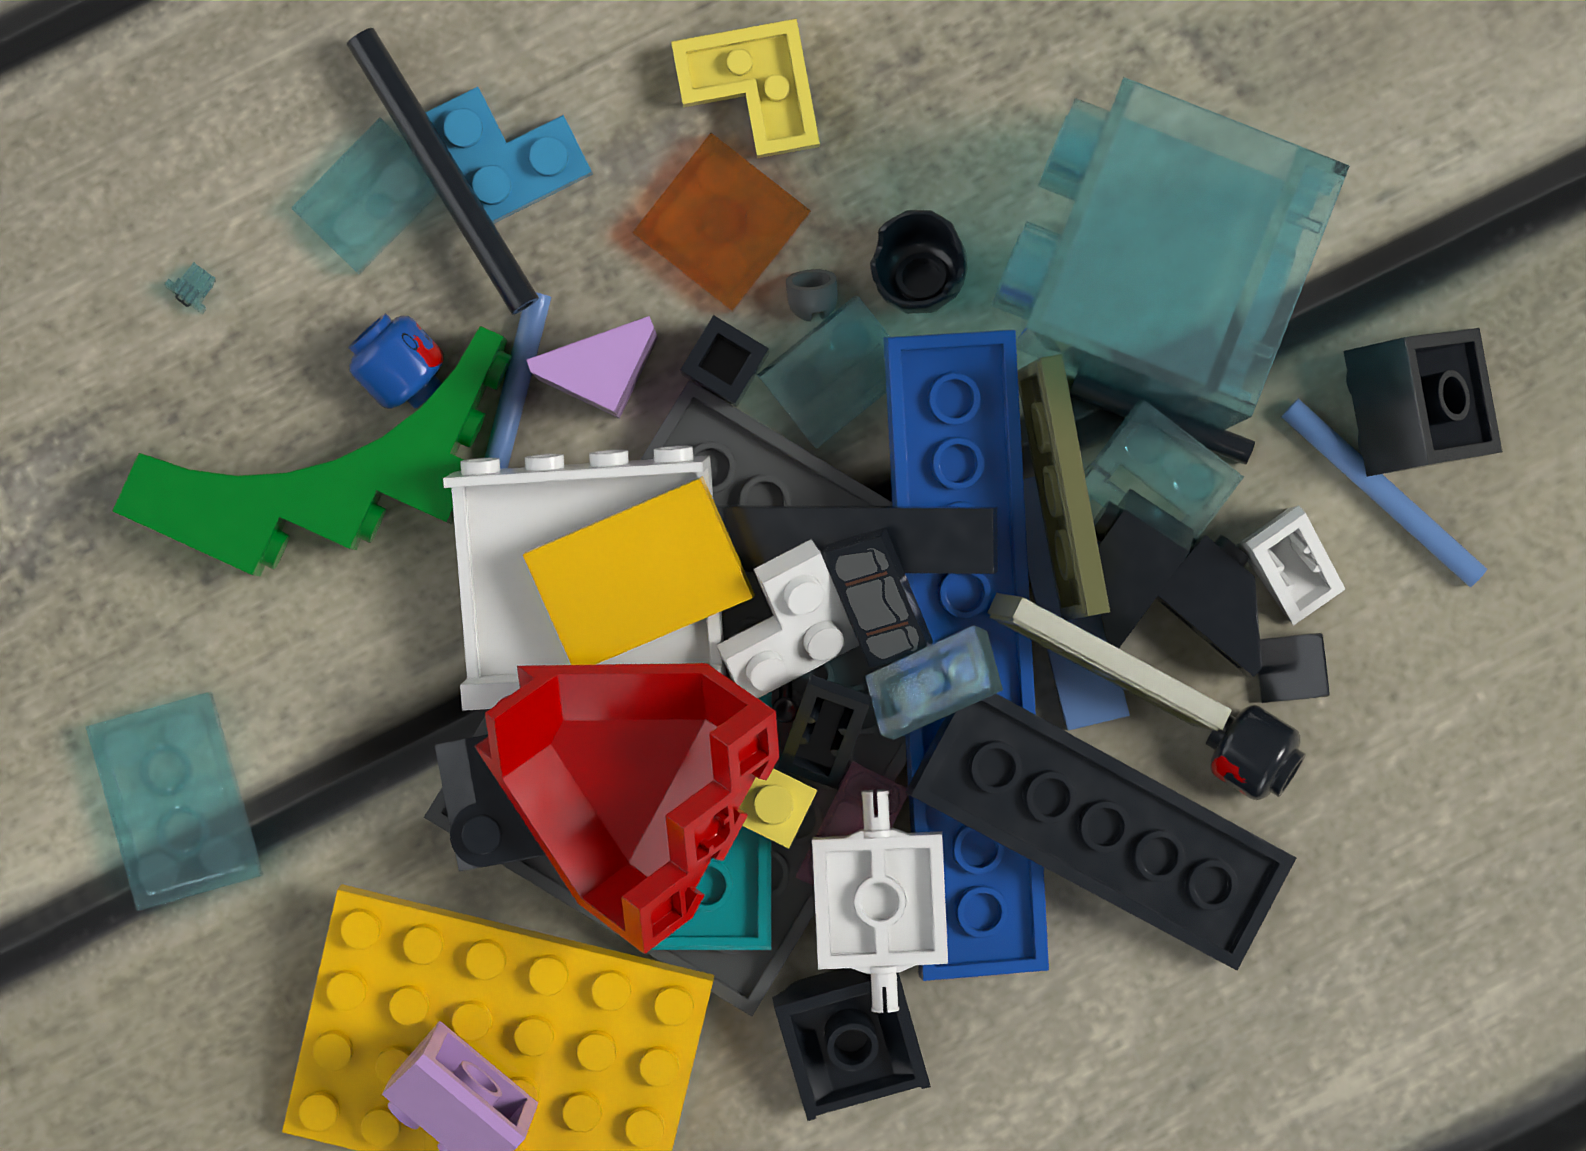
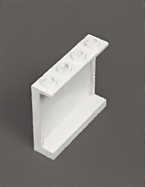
[443,446,726,711]

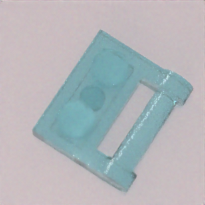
[1084,399,1244,549]

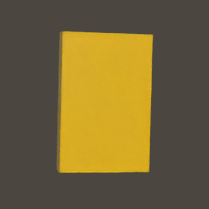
[523,476,755,665]

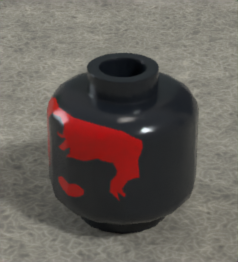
[1206,705,1306,800]

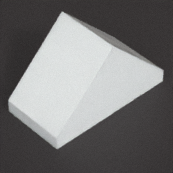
[1236,506,1345,626]

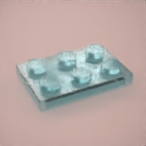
[86,692,263,911]

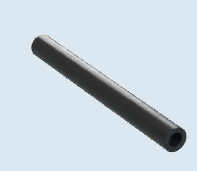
[347,28,539,315]

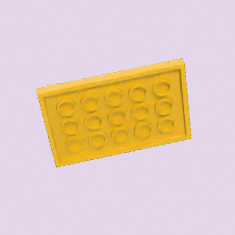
[282,884,715,1151]

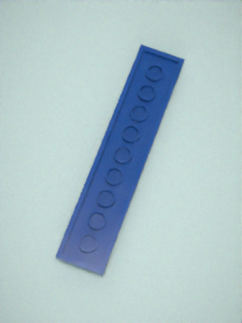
[883,330,1049,981]

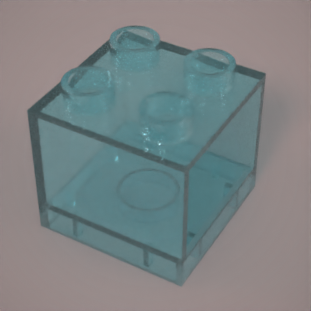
[991,77,1350,430]

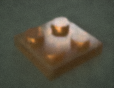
[632,133,811,313]

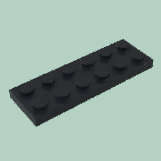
[905,678,1297,971]

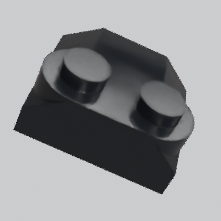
[435,734,546,871]
[772,968,931,1121]

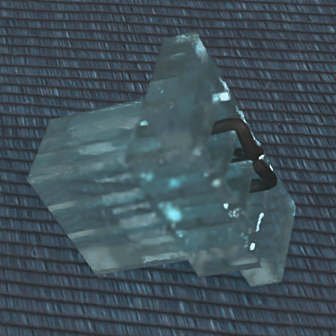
[165,262,216,315]

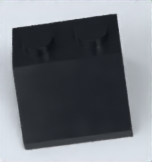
[1343,328,1503,477]

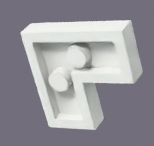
[716,539,859,698]

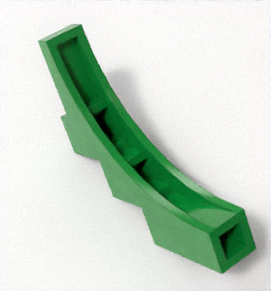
[112,326,512,576]

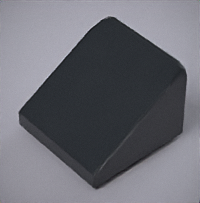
[1258,633,1330,703]

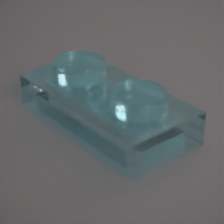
[865,625,1003,740]

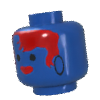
[349,313,444,409]

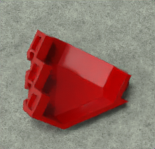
[474,663,779,954]

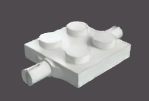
[812,789,948,1013]

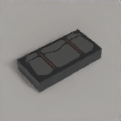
[822,527,933,668]

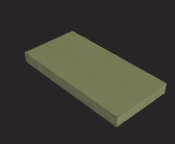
[1018,354,1110,620]

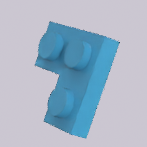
[426,87,593,224]

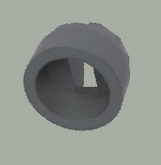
[786,269,838,322]

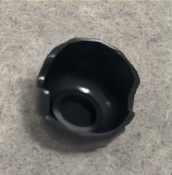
[870,210,968,314]

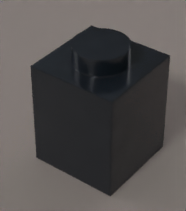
[680,315,769,408]

